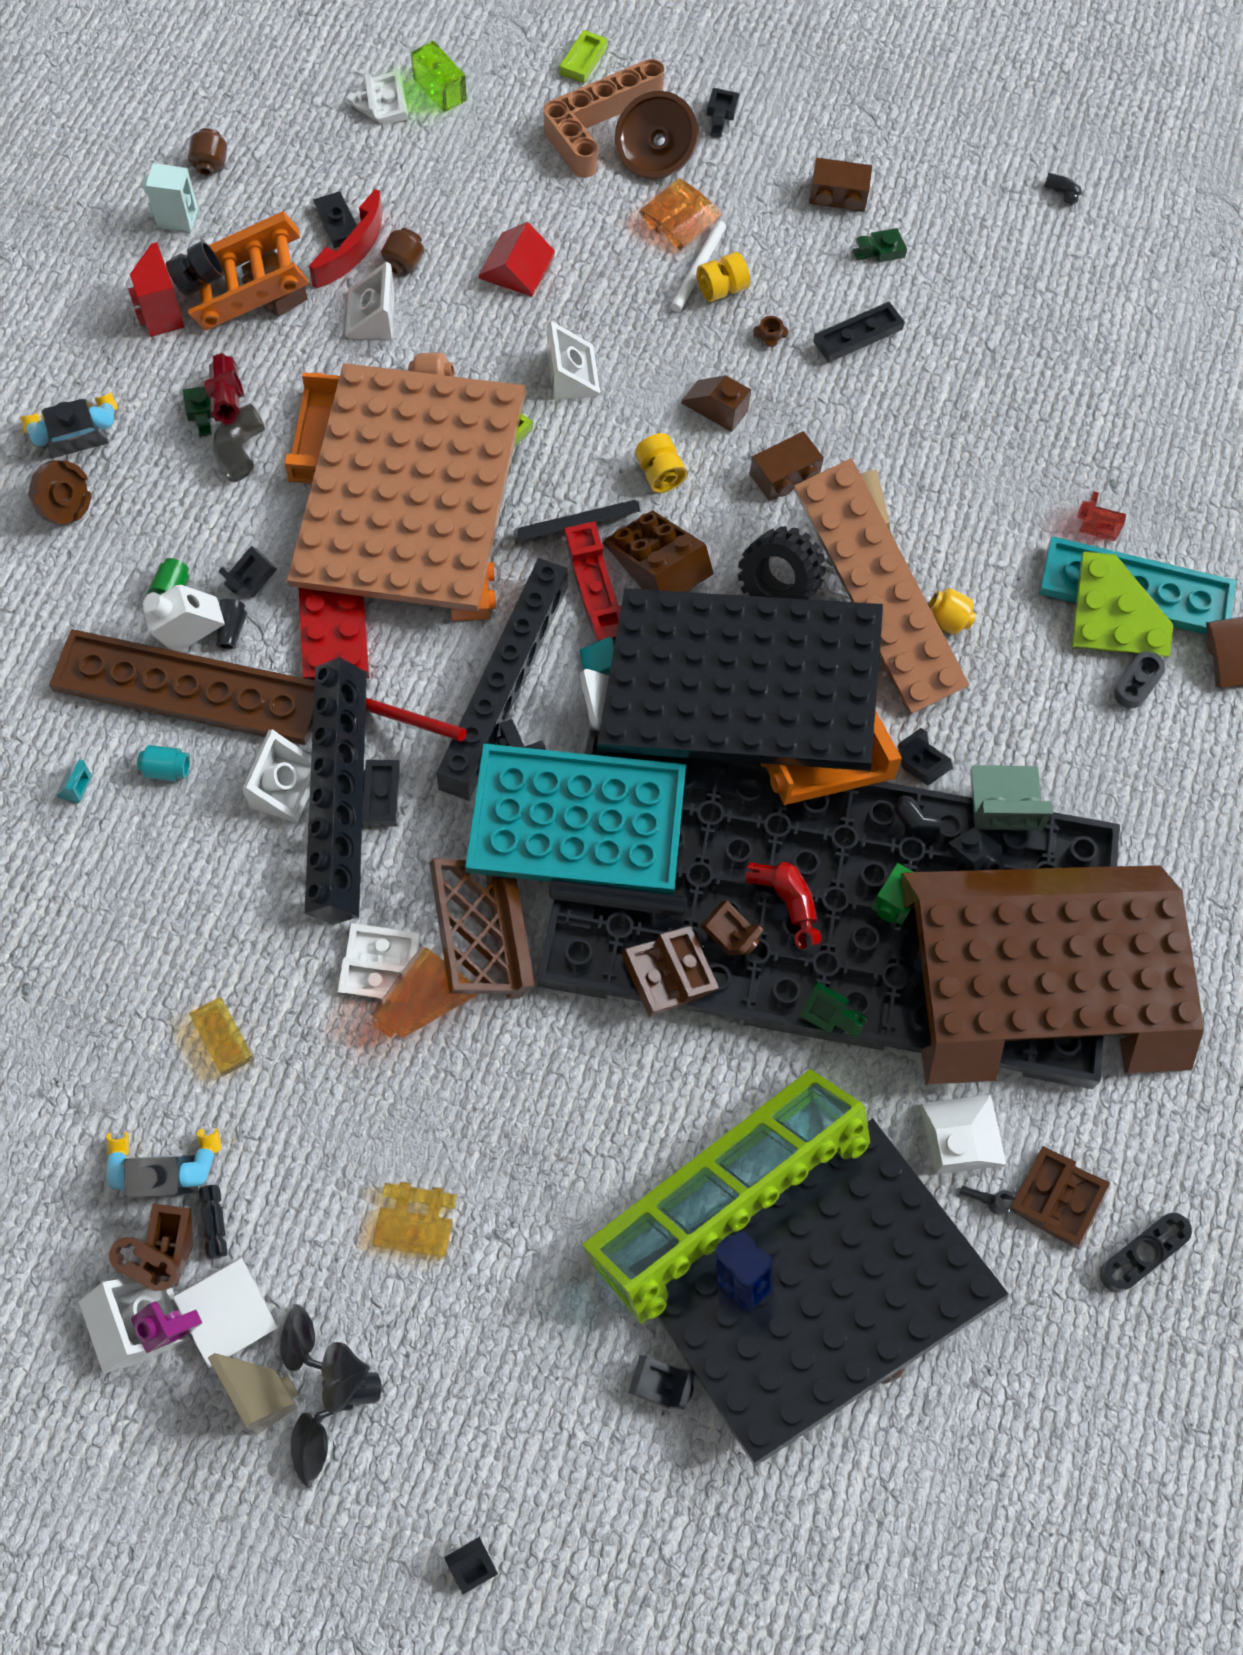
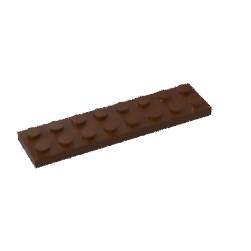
[49,629,315,746]

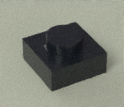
[444,1536,498,1595]

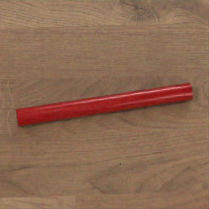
[366,697,466,741]

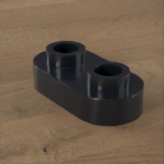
[1114,651,1165,708]

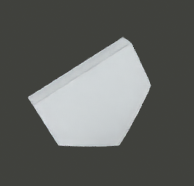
[346,70,409,125]

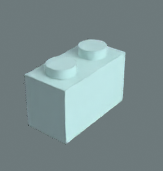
[143,163,198,232]

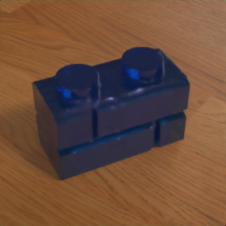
[715,1231,774,1312]

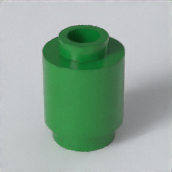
[148,558,189,595]

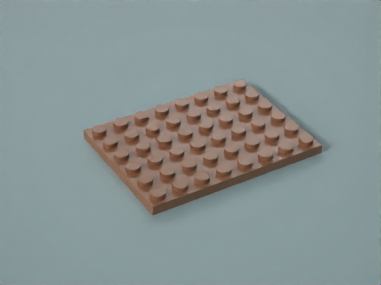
[287,363,526,612]

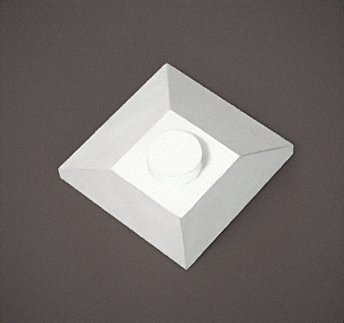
[920,1095,1006,1175]

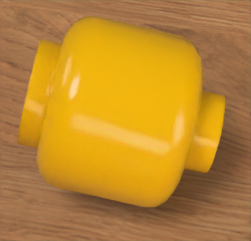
[928,588,976,635]

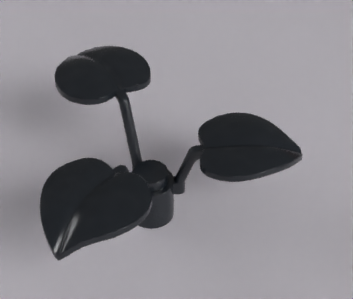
[280,1304,382,1488]

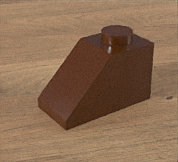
[681,375,751,432]

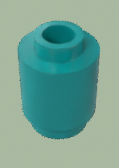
[137,745,190,782]

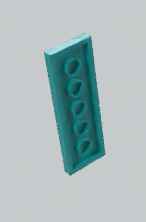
[1039,536,1237,635]

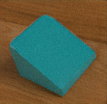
[580,637,614,676]
[56,759,92,804]

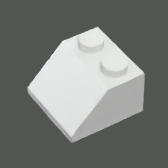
[78,1277,190,1373]

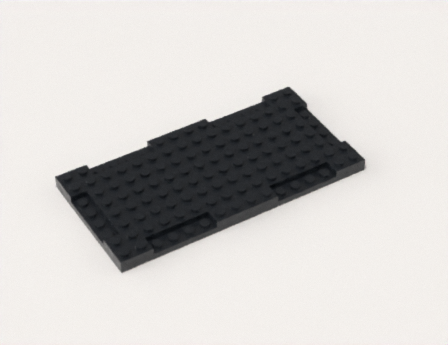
[537,729,1120,1089]

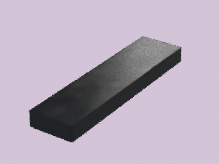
[513,499,641,541]

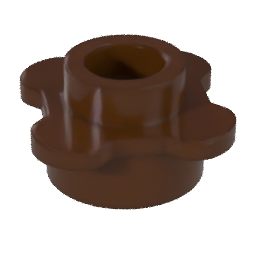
[753,316,788,347]

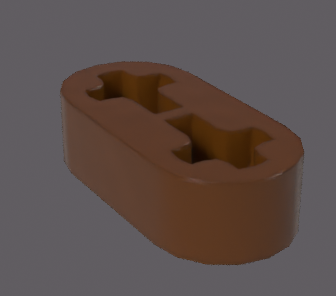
[109,1237,181,1291]

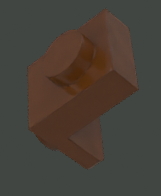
[700,900,764,956]

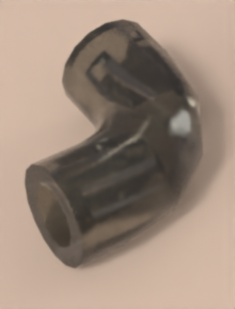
[213,403,265,482]

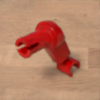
[746,862,821,949]

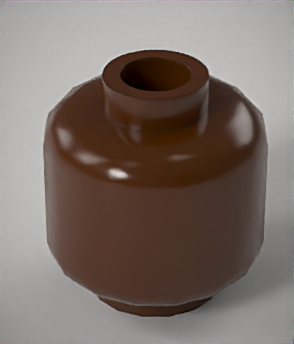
[188,128,227,176]
[381,228,424,275]

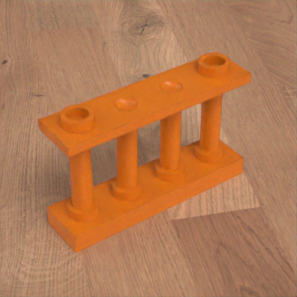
[188,211,309,331]

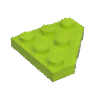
[1071,551,1173,658]

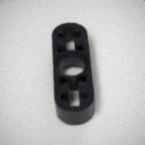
[1100,1213,1192,1292]

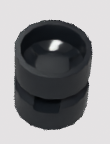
[166,240,224,297]

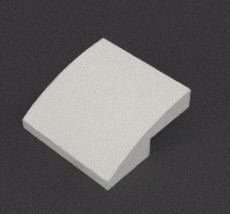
[338,923,421,1002]
[173,1257,278,1368]

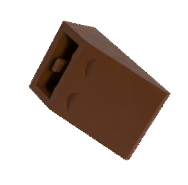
[603,510,714,592]

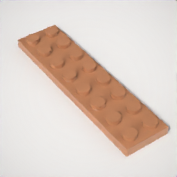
[794,458,970,715]

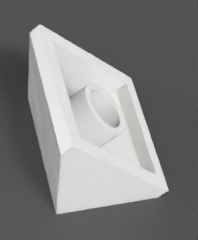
[345,262,395,340]
[547,321,600,400]
[242,730,311,822]

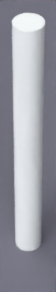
[670,221,726,312]

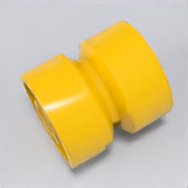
[696,252,750,302]
[634,433,688,493]

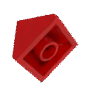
[479,221,555,297]

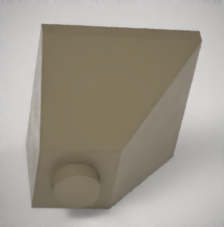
[208,1353,299,1434]

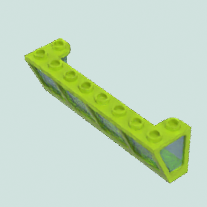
[582,1069,870,1324]

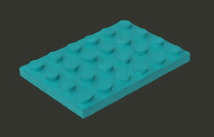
[465,744,686,895]

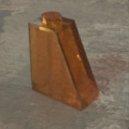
[370,946,479,1038]

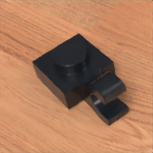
[706,88,740,137]

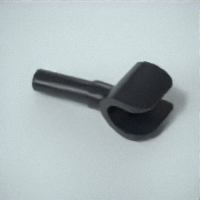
[960,1185,1014,1215]

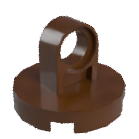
[28,460,91,524]

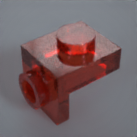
[1077,491,1126,541]

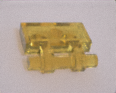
[372,1181,458,1259]

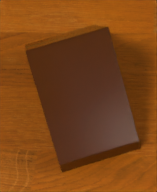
[142,1203,193,1286]

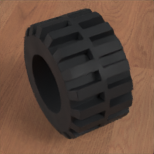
[738,526,826,599]

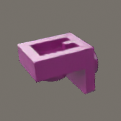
[131,1301,203,1353]

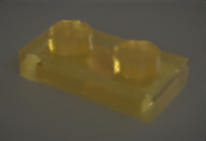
[189,996,255,1077]

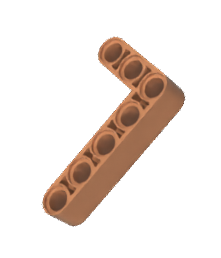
[544,59,665,178]

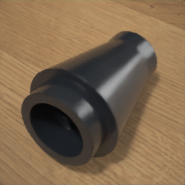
[216,599,248,649]

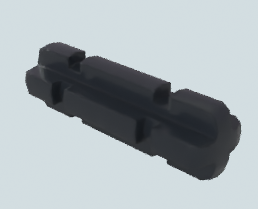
[199,1185,228,1259]

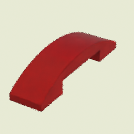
[309,189,383,289]
[564,521,621,642]

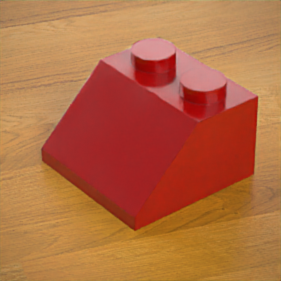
[128,242,185,337]

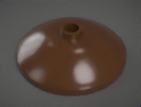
[615,91,699,179]

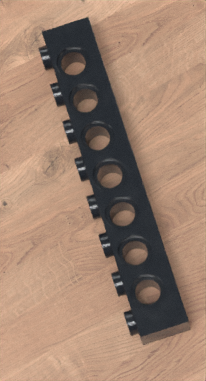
[436,558,568,801]
[304,657,367,925]

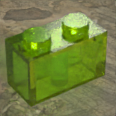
[410,40,467,112]

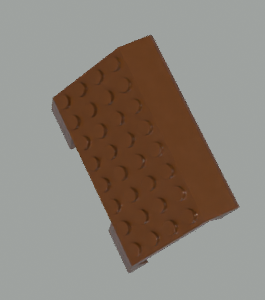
[900,865,1204,1085]

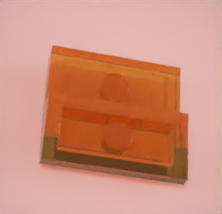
[639,178,722,251]

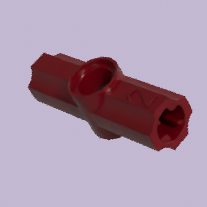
[204,353,244,425]

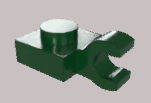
[853,228,907,263]
[183,386,213,437]
[799,982,868,1038]

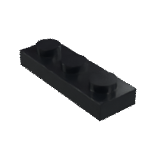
[813,301,905,363]

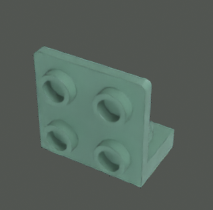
[970,765,1053,830]

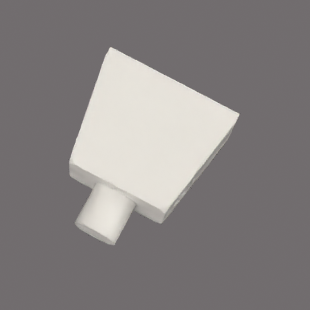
[143,585,225,652]

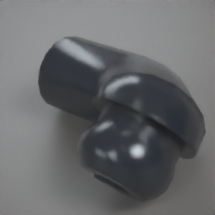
[1044,172,1082,204]
[895,795,941,833]

